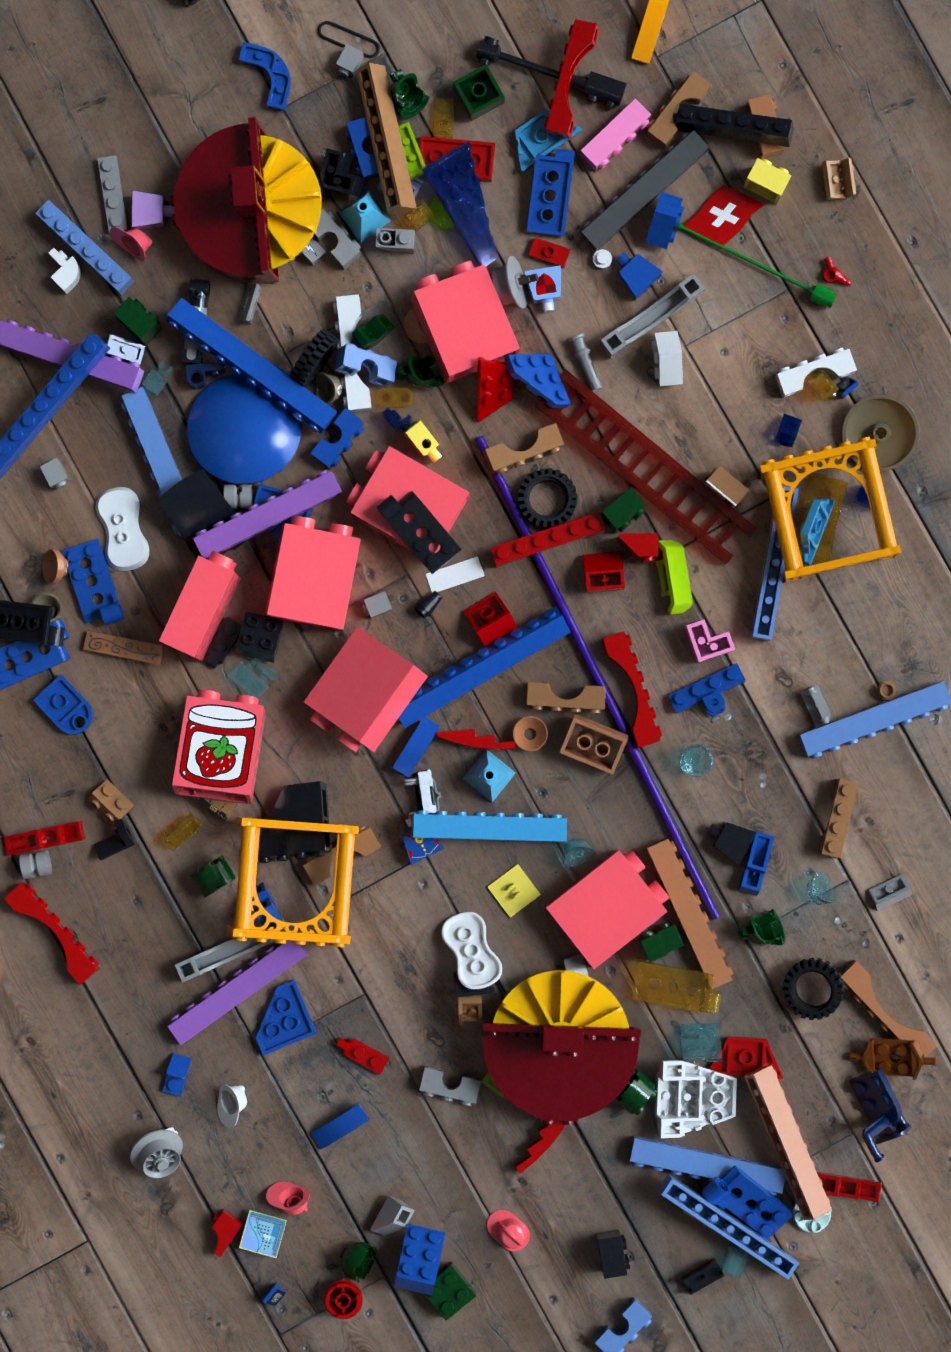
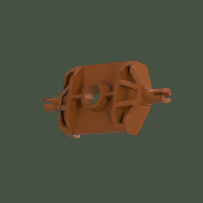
[850,1038,937,1080]

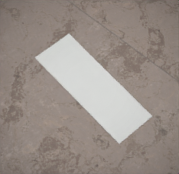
[426,556,485,592]

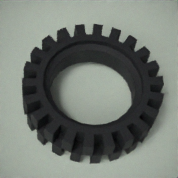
[290,329,339,388]
[518,468,577,529]
[782,958,845,1020]

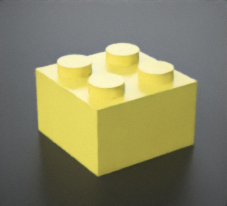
[743,158,792,204]

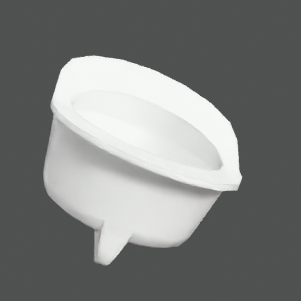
[217,1084,247,1128]

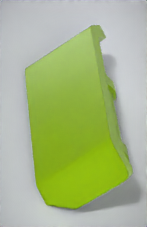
[655,540,693,614]

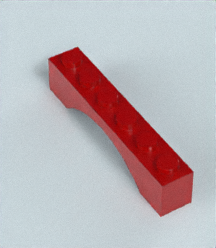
[544,19,600,139]
[490,512,606,568]
[602,631,662,748]
[4,882,100,985]

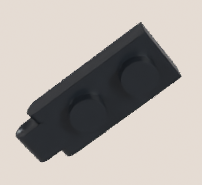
[205,617,242,669]

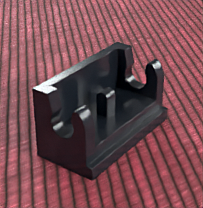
[681,1258,725,1295]

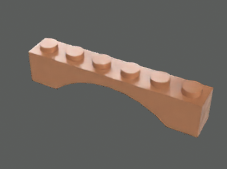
[840,960,938,1057]

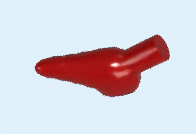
[823,257,852,286]

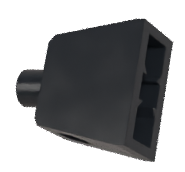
[707,822,756,865]

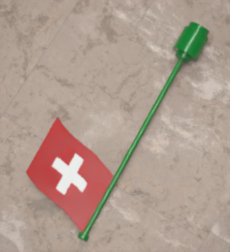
[677,185,837,308]

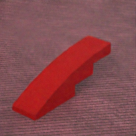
[437,729,515,750]
[3,821,86,856]
[515,1121,565,1173]
[817,1172,882,1202]

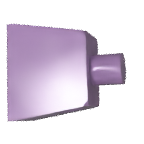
[132,191,175,230]

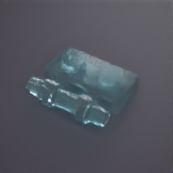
[228,656,279,699]

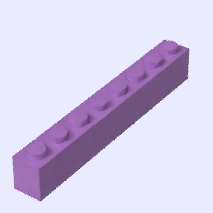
[0,319,144,393]
[193,470,342,559]
[167,940,308,1045]

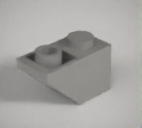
[376,228,415,254]
[370,1195,415,1236]

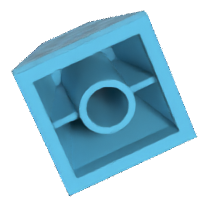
[339,191,392,244]
[462,749,516,802]

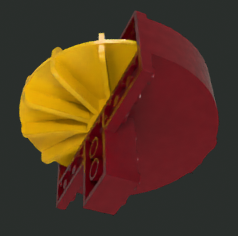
[170,117,322,283]
[483,970,641,1125]

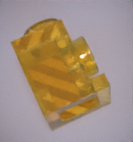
[404,199,434,231]

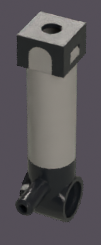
[181,279,211,365]

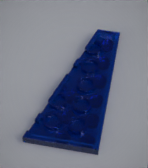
[422,141,498,266]

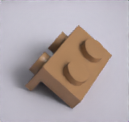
[822,158,856,200]
[88,779,135,826]
[455,995,482,1032]

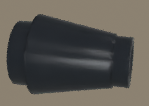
[414,591,442,619]

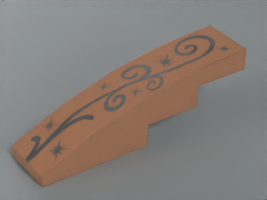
[83,631,164,665]

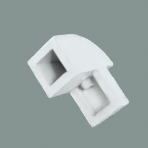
[49,248,81,294]

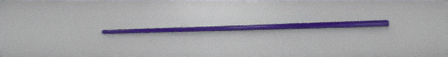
[475,435,720,920]

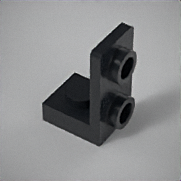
[94,818,135,861]

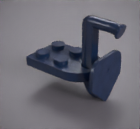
[849,1068,912,1163]

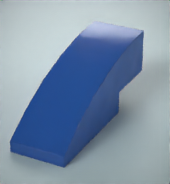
[392,717,440,779]
[738,831,774,896]
[311,1102,370,1149]

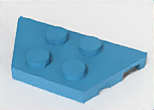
[515,109,582,173]
[800,498,835,566]

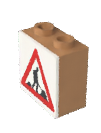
[703,466,749,510]

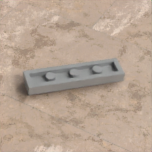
[97,155,129,233]

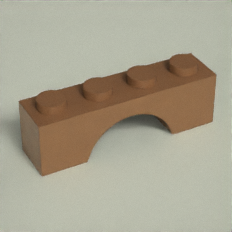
[647,71,712,149]
[483,423,564,475]
[527,682,606,713]
[819,779,859,858]
[303,826,382,886]

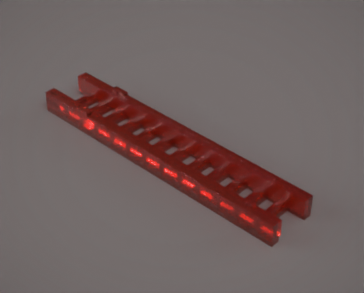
[536,369,757,565]

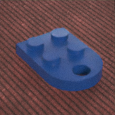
[33,674,93,734]

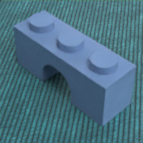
[335,344,397,388]
[594,1297,652,1352]

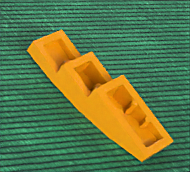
[631,0,669,64]

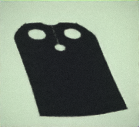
[157,469,245,558]

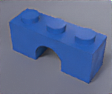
[345,117,379,181]
[310,408,365,469]
[252,882,283,930]

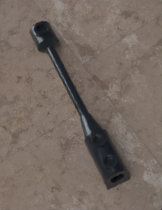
[476,36,627,109]

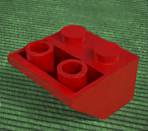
[583,552,625,593]

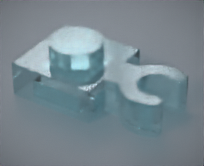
[141,361,173,397]

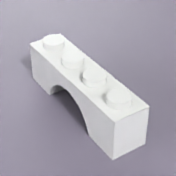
[775,348,857,398]

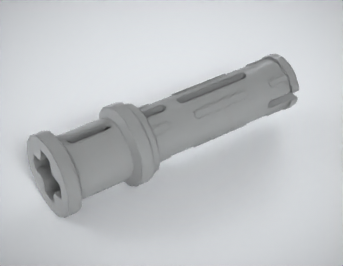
[568,333,603,392]

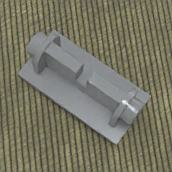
[800,685,834,727]

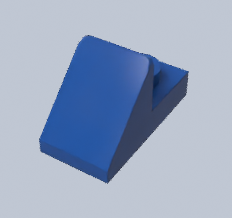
[163,1053,192,1096]

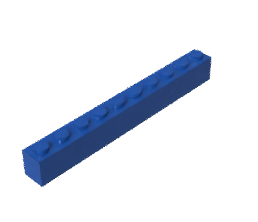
[167,298,337,434]
[0,334,111,479]
[399,607,571,728]

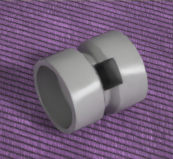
[224,484,253,509]
[20,850,52,879]

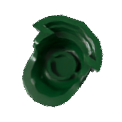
[389,69,429,118]
[396,353,444,388]
[738,909,786,946]

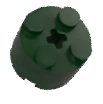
[190,855,236,898]
[614,1069,657,1115]

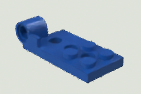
[526,149,575,236]
[62,539,124,625]
[0,619,71,690]
[702,1165,793,1240]

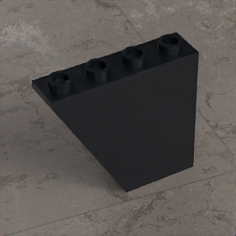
[258,781,331,863]

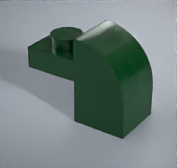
[352,313,395,350]

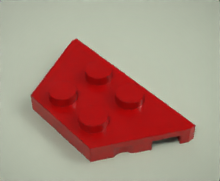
[475,357,514,422]
[709,1036,783,1079]

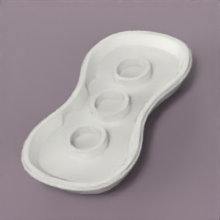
[95,487,149,571]
[441,912,502,989]

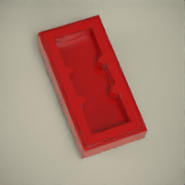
[528,237,571,268]

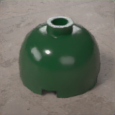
[340,1242,377,1283]

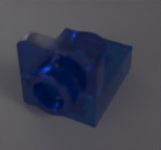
[382,408,412,433]
[774,414,802,447]

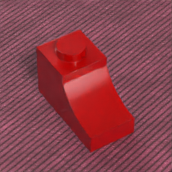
[212,1209,243,1257]

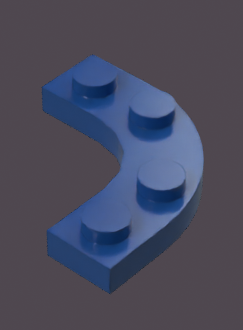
[239,42,291,112]

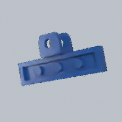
[668,663,746,717]

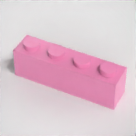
[580,98,651,171]

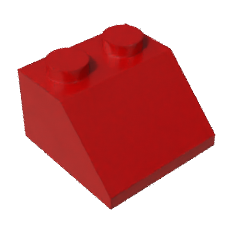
[617,533,658,563]
[463,591,518,647]

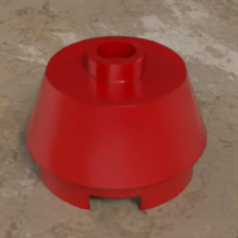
[324,1280,363,1319]

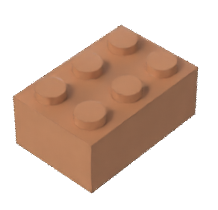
[559,714,628,774]

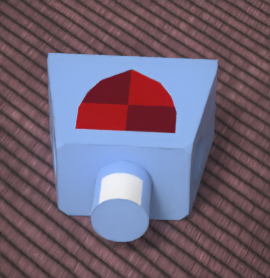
[524,265,561,313]

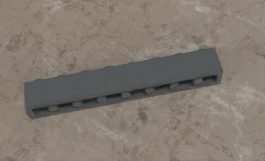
[581,130,709,252]

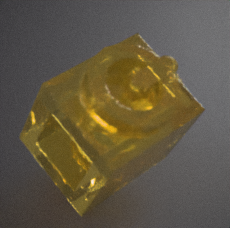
[808,369,839,401]

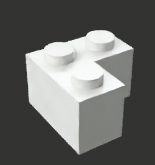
[651,331,683,386]

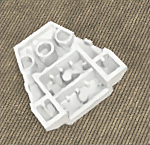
[655,1060,737,1138]

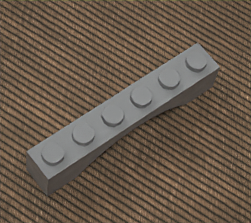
[600,273,705,359]
[175,916,285,983]

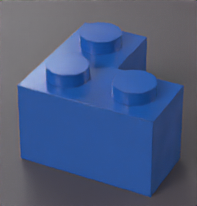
[645,192,684,249]

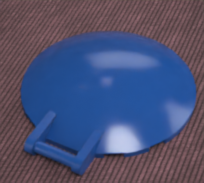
[187,357,302,484]

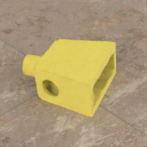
[403,420,442,463]

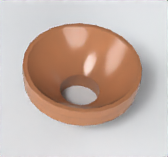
[42,549,68,584]
[513,716,548,751]

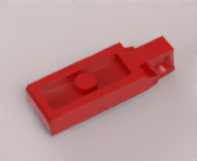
[336,1037,389,1075]

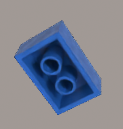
[394,1224,446,1295]

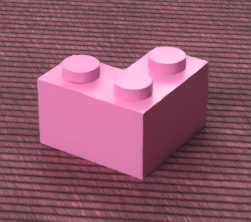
[685,619,735,663]

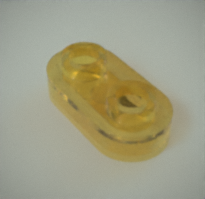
[376,388,414,408]

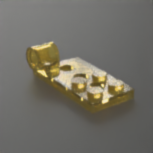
[795,473,848,563]
[632,960,722,1013]

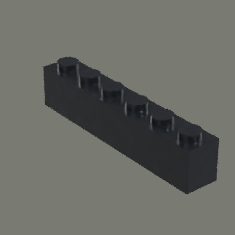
[676,104,794,147]

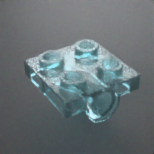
[680,1023,722,1063]

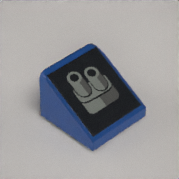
[834,377,859,398]
[263,1283,286,1306]

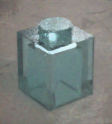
[720,1245,749,1278]

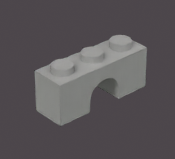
[314,209,361,270]
[419,1066,481,1106]

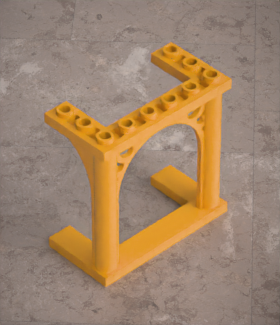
[759,437,902,583]
[227,817,359,947]

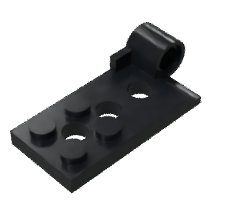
[376,491,462,575]
[0,600,65,647]

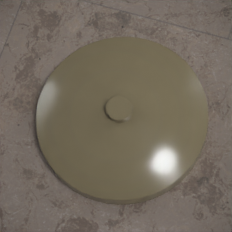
[842,394,920,471]

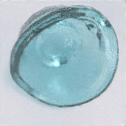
[680,745,714,777]
[563,838,596,868]
[806,872,836,905]

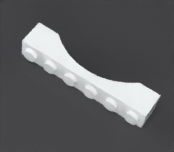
[333,294,372,413]

